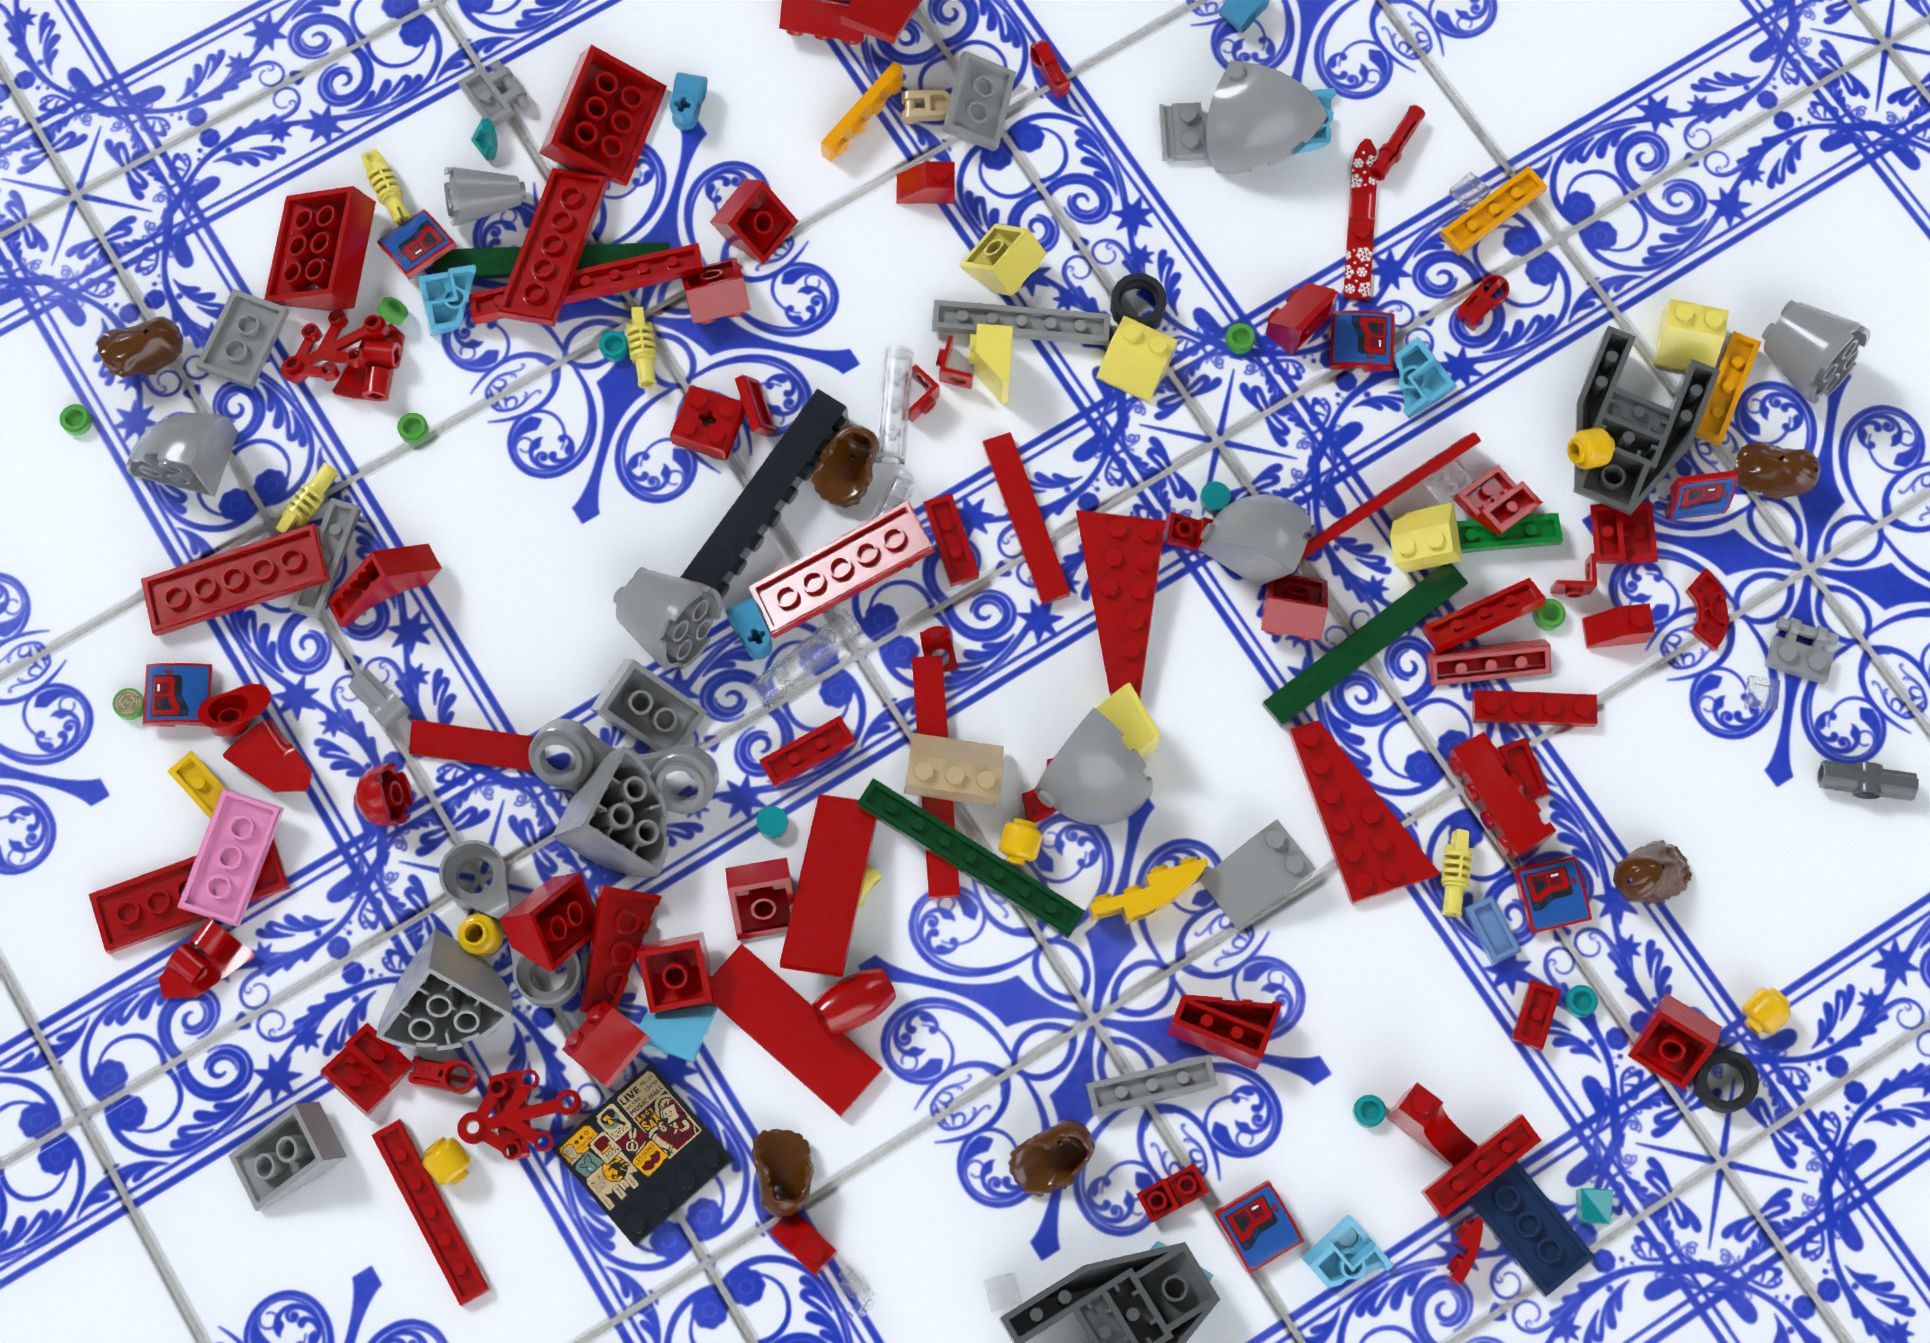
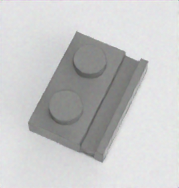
[1158,102,1205,161]

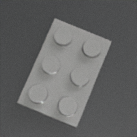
[942,51,1016,152]
[195,289,290,389]

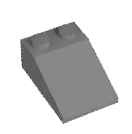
[590,659,707,752]
[1199,819,1316,930]
[228,1101,347,1211]

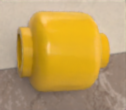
[1567,427,1615,470]
[998,818,1043,866]
[457,914,504,957]
[1742,987,1791,1035]
[423,1136,471,1185]

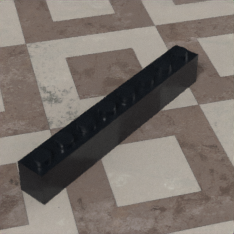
[680,388,849,599]

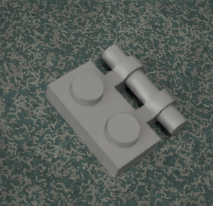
[458,60,531,127]
[1765,617,1839,685]

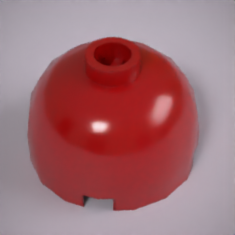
[353,763,413,826]

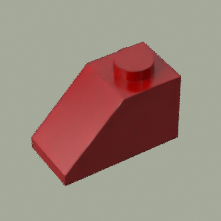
[896,161,955,204]
[1581,603,1655,649]
[769,1213,838,1278]

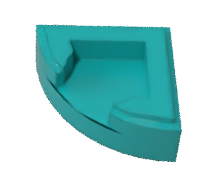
[471,118,498,161]

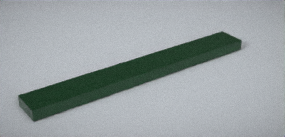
[434,242,670,279]
[1262,563,1469,728]
[856,778,1085,939]

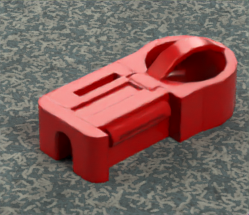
[1030,39,1071,99]
[1455,274,1510,331]
[408,1055,478,1095]

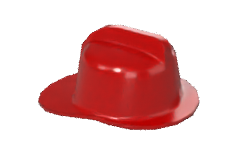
[197,684,271,738]

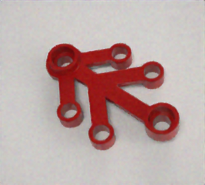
[280,309,390,383]
[457,1069,583,1161]

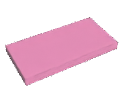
[177,788,284,927]

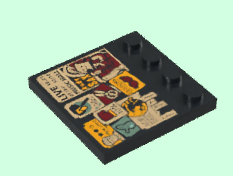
[552,1063,734,1248]

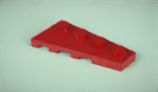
[580,886,662,1013]

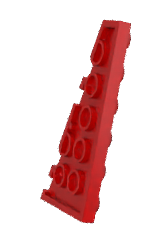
[1076,510,1166,699]
[1288,720,1441,904]

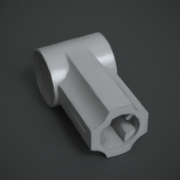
[348,668,410,731]

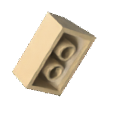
[904,733,1004,807]

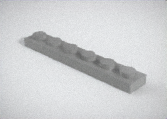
[932,299,1111,346]

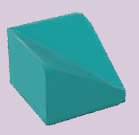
[1576,1188,1613,1225]

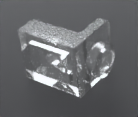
[1422,460,1475,504]
[838,1266,876,1318]

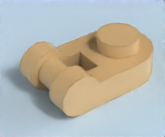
[901,89,951,125]

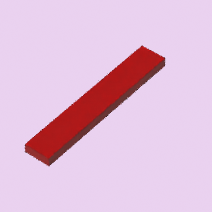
[982,432,1070,606]
[371,1119,491,1307]

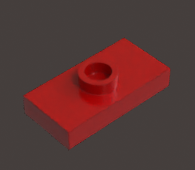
[1511,979,1561,1051]

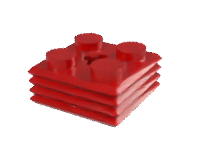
[670,385,746,461]

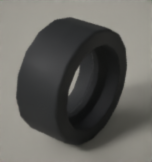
[1110,273,1167,329]
[1693,1050,1759,1113]

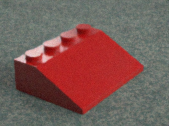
[539,44,667,186]
[264,186,376,311]

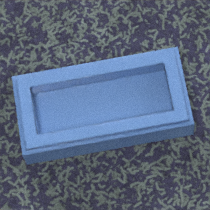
[1463,895,1522,966]

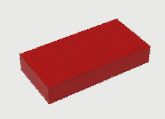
[735,374,776,437]
[1497,737,1550,801]

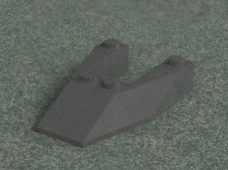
[1573,325,1721,515]
[999,1242,1221,1343]

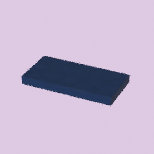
[1466,1161,1595,1297]

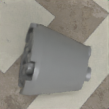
[1762,300,1870,404]
[613,567,722,671]

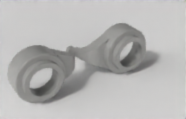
[528,719,719,814]
[439,840,583,1008]

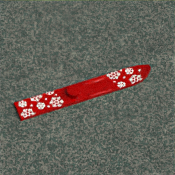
[1343,138,1377,301]

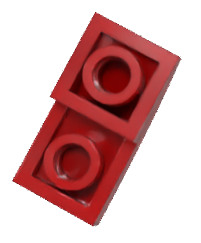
[1163,512,1213,552]
[1136,1163,1211,1223]
[1445,1216,1483,1287]

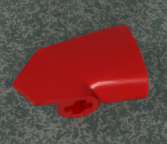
[332,323,405,401]
[223,719,313,793]
[158,918,255,998]

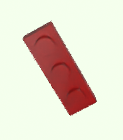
[923,493,979,587]
[759,715,856,789]

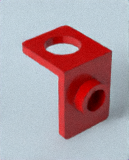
[936,335,973,389]
[908,364,940,422]
[1550,553,1597,598]
[920,626,958,673]

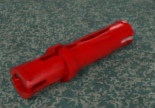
[1368,105,1426,181]

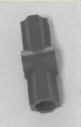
[1817,760,1919,801]

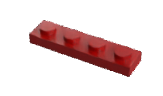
[1423,577,1545,654]
[1472,690,1598,727]
[1420,1114,1542,1218]

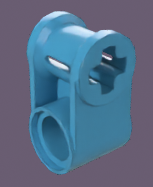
[1219,0,1269,33]
[669,72,708,131]
[725,597,773,660]

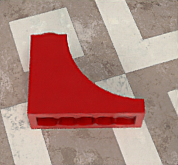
[327,543,442,627]
[1386,1082,1478,1167]

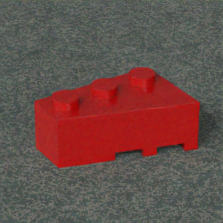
[1167,994,1283,1070]

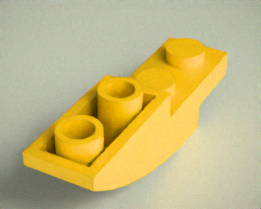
[1088,856,1208,925]

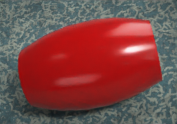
[812,968,896,1035]

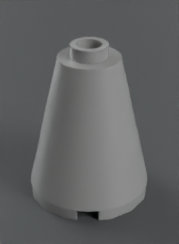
[444,167,526,226]

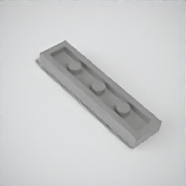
[290,498,362,620]
[1085,1055,1218,1117]

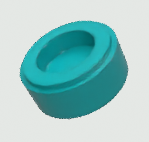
[599,330,629,362]
[1200,481,1231,513]
[757,806,788,839]
[1564,985,1598,1018]
[1352,1095,1386,1128]

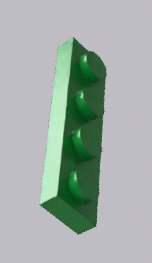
[1457,513,1563,553]

